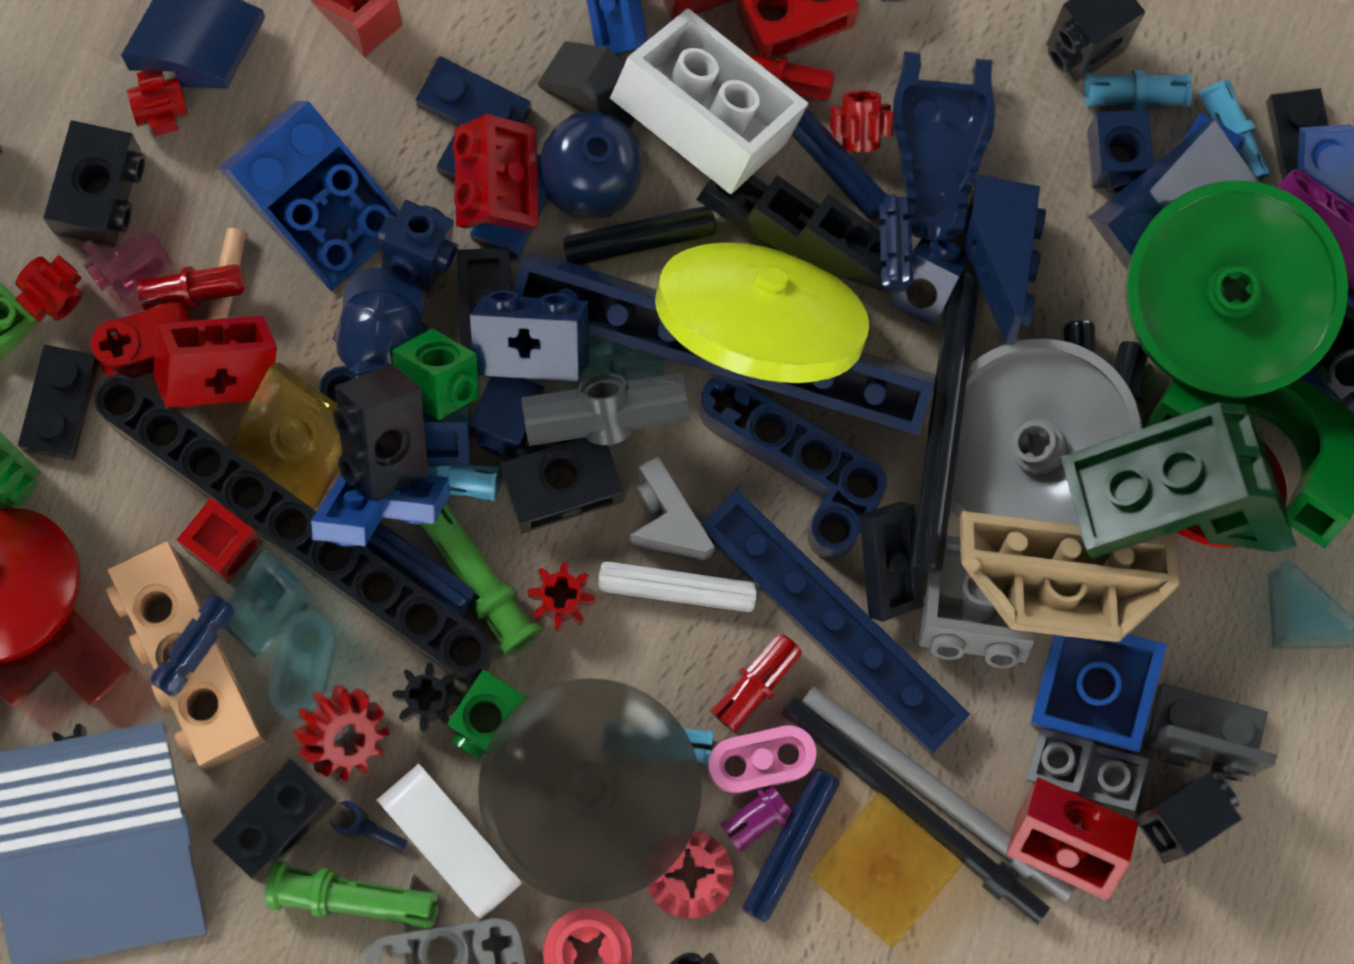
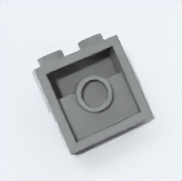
[919,535,1035,668]

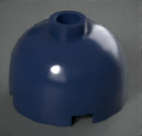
[539,111,643,218]

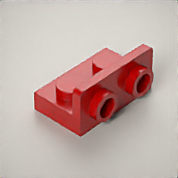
[453,114,538,232]

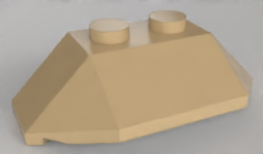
[960,511,1179,642]

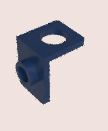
[889,237,969,326]

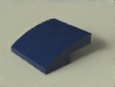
[121,0,266,89]

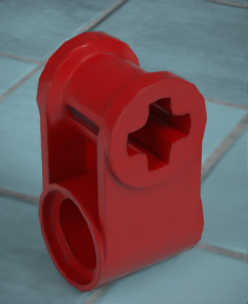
[91,302,191,378]

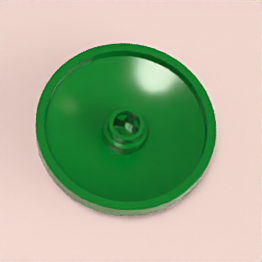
[1125,180,1348,399]

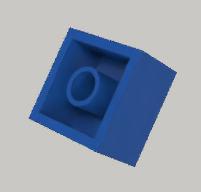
[1030,634,1167,753]

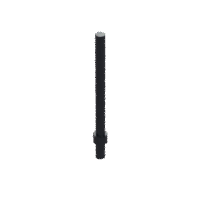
[782,697,1050,925]

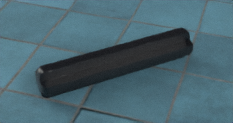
[563,206,716,265]

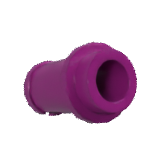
[719,785,792,852]

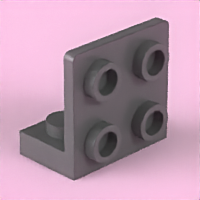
[1144,683,1277,782]

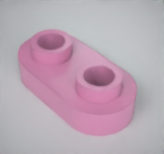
[708,725,817,794]

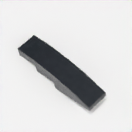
[696,175,890,292]

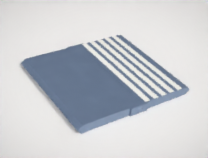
[0,721,207,964]

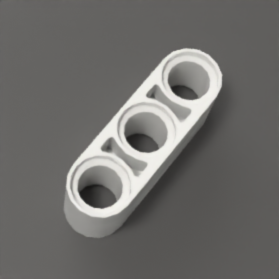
[377,763,522,920]

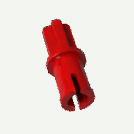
[747,54,834,101]
[138,264,246,311]
[710,634,802,734]

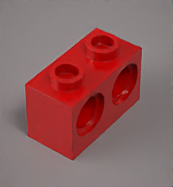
[737,0,859,59]

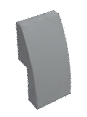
[1026,728,1152,815]

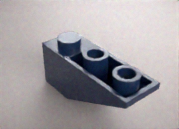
[963,175,1046,345]

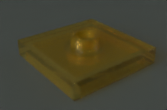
[227,362,342,509]
[807,792,963,949]

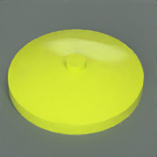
[655,243,869,383]

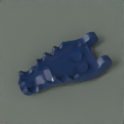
[893,51,995,241]

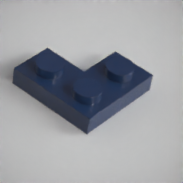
[415,56,532,181]

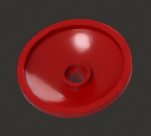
[0,508,81,663]

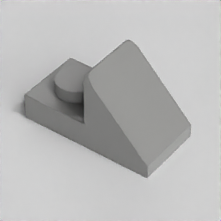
[630,456,714,562]

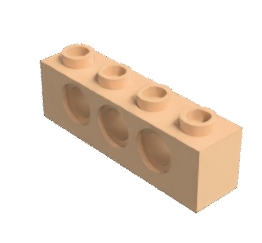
[106,541,267,771]

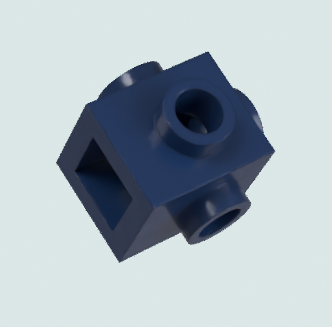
[377,200,458,293]

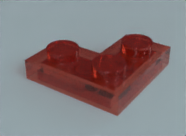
[0,608,133,708]

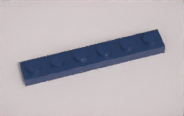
[701,489,970,755]

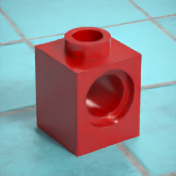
[176,497,262,584]

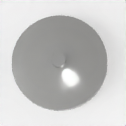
[950,338,1144,525]

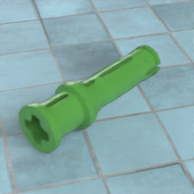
[420,503,543,658]
[265,860,438,929]

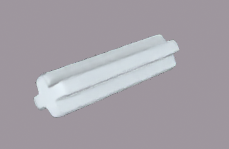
[598,561,757,612]

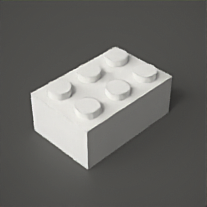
[610,8,809,194]

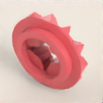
[646,830,734,919]
[543,908,632,964]

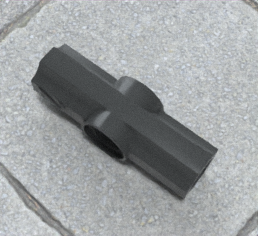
[521,372,690,446]

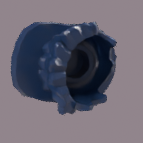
[332,267,428,377]

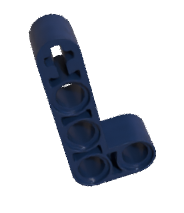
[699,376,887,560]

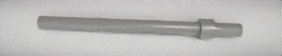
[802,686,1076,902]

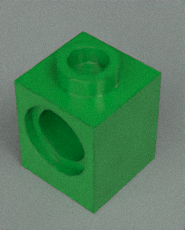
[392,328,479,420]
[447,669,531,761]

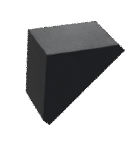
[538,41,636,129]

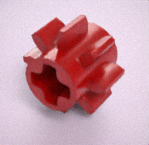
[127,71,189,136]
[830,90,894,152]
[15,255,83,322]
[527,562,595,632]

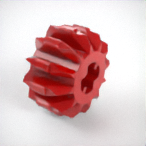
[293,685,390,781]

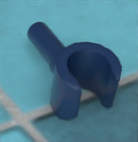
[330,801,408,853]

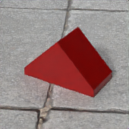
[311,0,403,57]

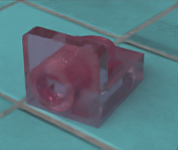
[82,231,173,300]

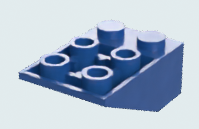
[218,101,399,291]

